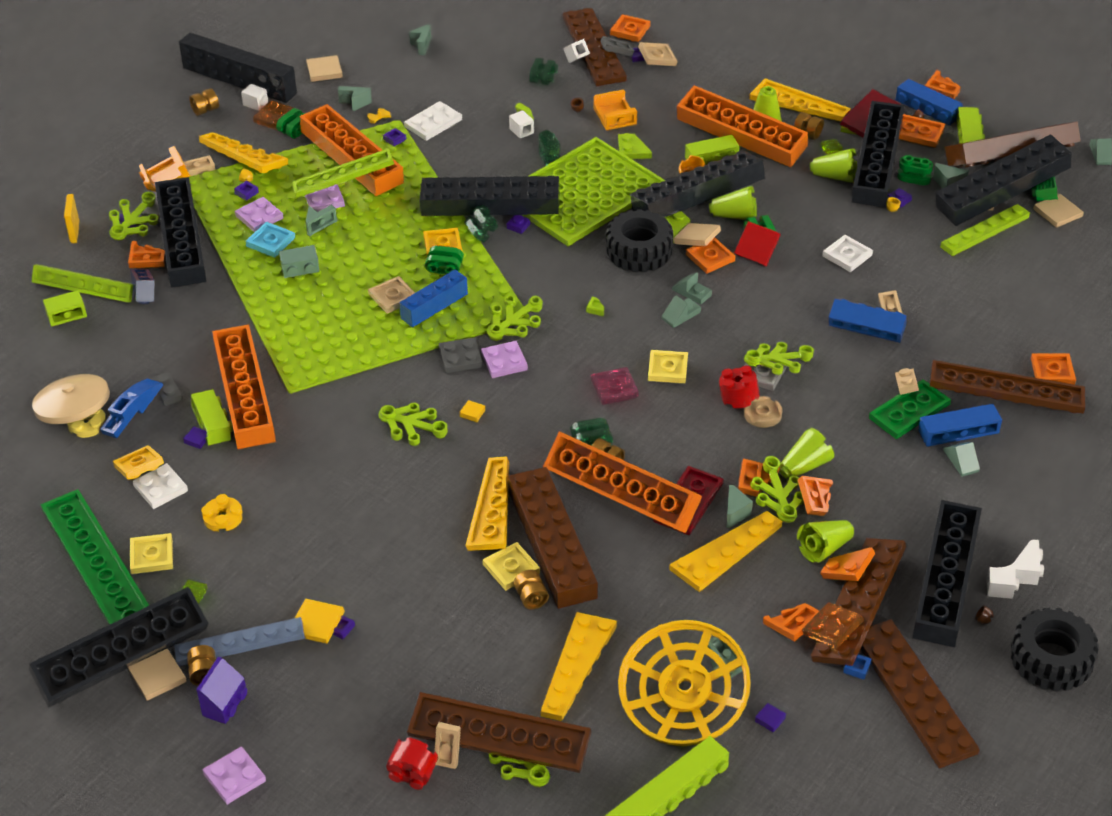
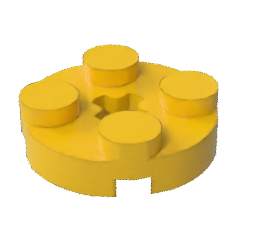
[201,494,243,532]

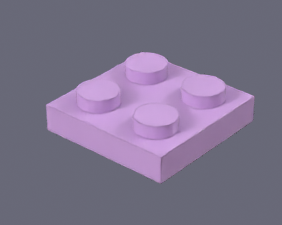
[305,184,345,212]
[235,197,283,232]
[481,341,528,378]
[203,746,266,804]

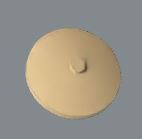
[32,374,110,424]

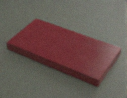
[840,89,900,138]
[653,466,724,536]

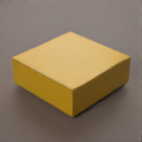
[460,400,485,422]

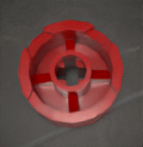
[719,365,760,408]
[386,738,438,790]

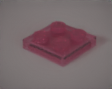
[591,367,639,405]

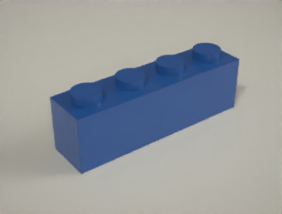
[896,79,963,125]
[399,270,468,328]
[829,299,907,343]
[918,404,1002,447]

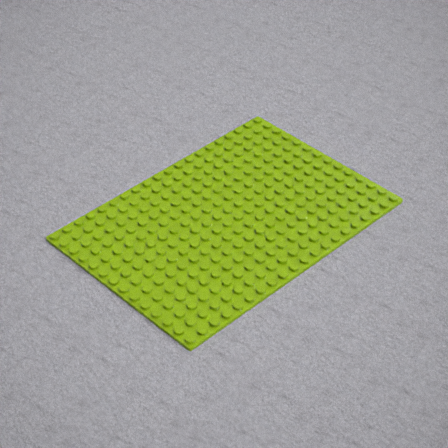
[189,120,530,393]

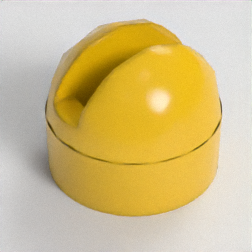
[239,168,253,182]
[886,197,901,212]

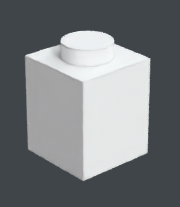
[563,39,590,63]
[241,84,268,111]
[509,110,534,139]

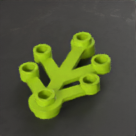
[109,191,159,240]
[487,295,543,341]
[744,342,814,375]
[378,403,448,446]
[750,456,804,523]
[489,754,550,787]

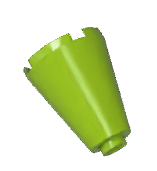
[753,86,782,121]
[810,149,858,183]
[709,186,757,220]
[779,428,834,479]
[797,520,854,563]

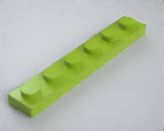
[292,148,394,198]
[940,204,1030,256]
[32,264,134,303]

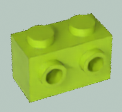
[43,290,87,327]

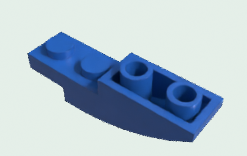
[100,379,163,438]

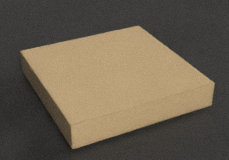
[638,42,678,66]
[306,55,342,82]
[1033,194,1084,228]
[674,223,721,246]
[368,276,415,314]
[128,648,187,701]

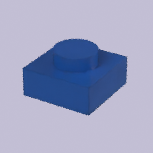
[843,654,871,680]

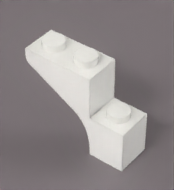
[987,540,1044,599]

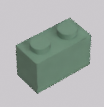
[279,245,320,278]

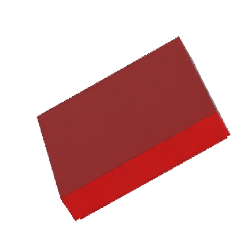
[734,221,781,267]

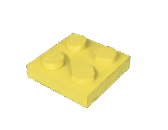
[648,350,688,384]
[130,533,173,574]
[483,542,540,591]

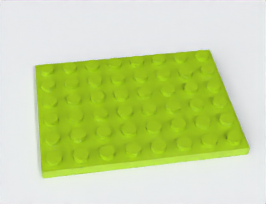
[522,137,665,246]

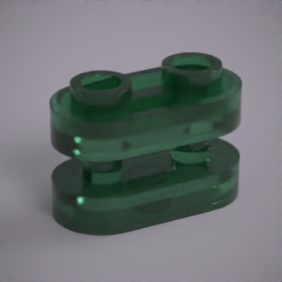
[529,58,558,85]
[538,130,560,165]
[464,205,498,243]
[570,418,613,446]

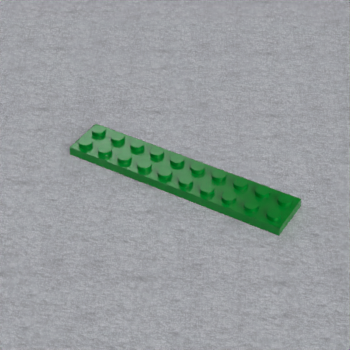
[40,489,149,625]

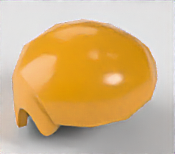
[678,155,705,174]

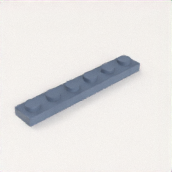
[174,617,305,666]

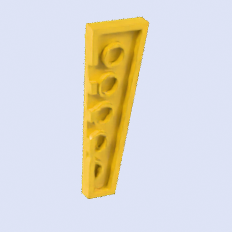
[749,79,851,121]
[199,132,288,173]
[465,457,509,551]
[669,511,783,592]
[541,612,617,721]

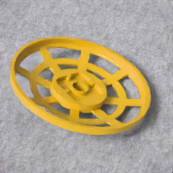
[618,620,751,746]

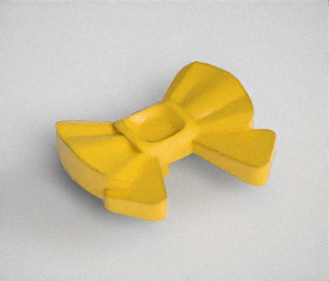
[367,108,391,124]

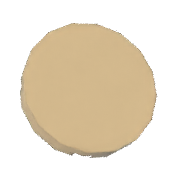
[744,396,782,428]

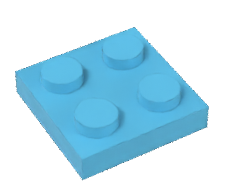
[246,222,295,258]

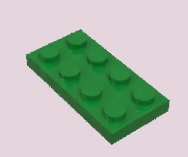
[869,379,951,440]

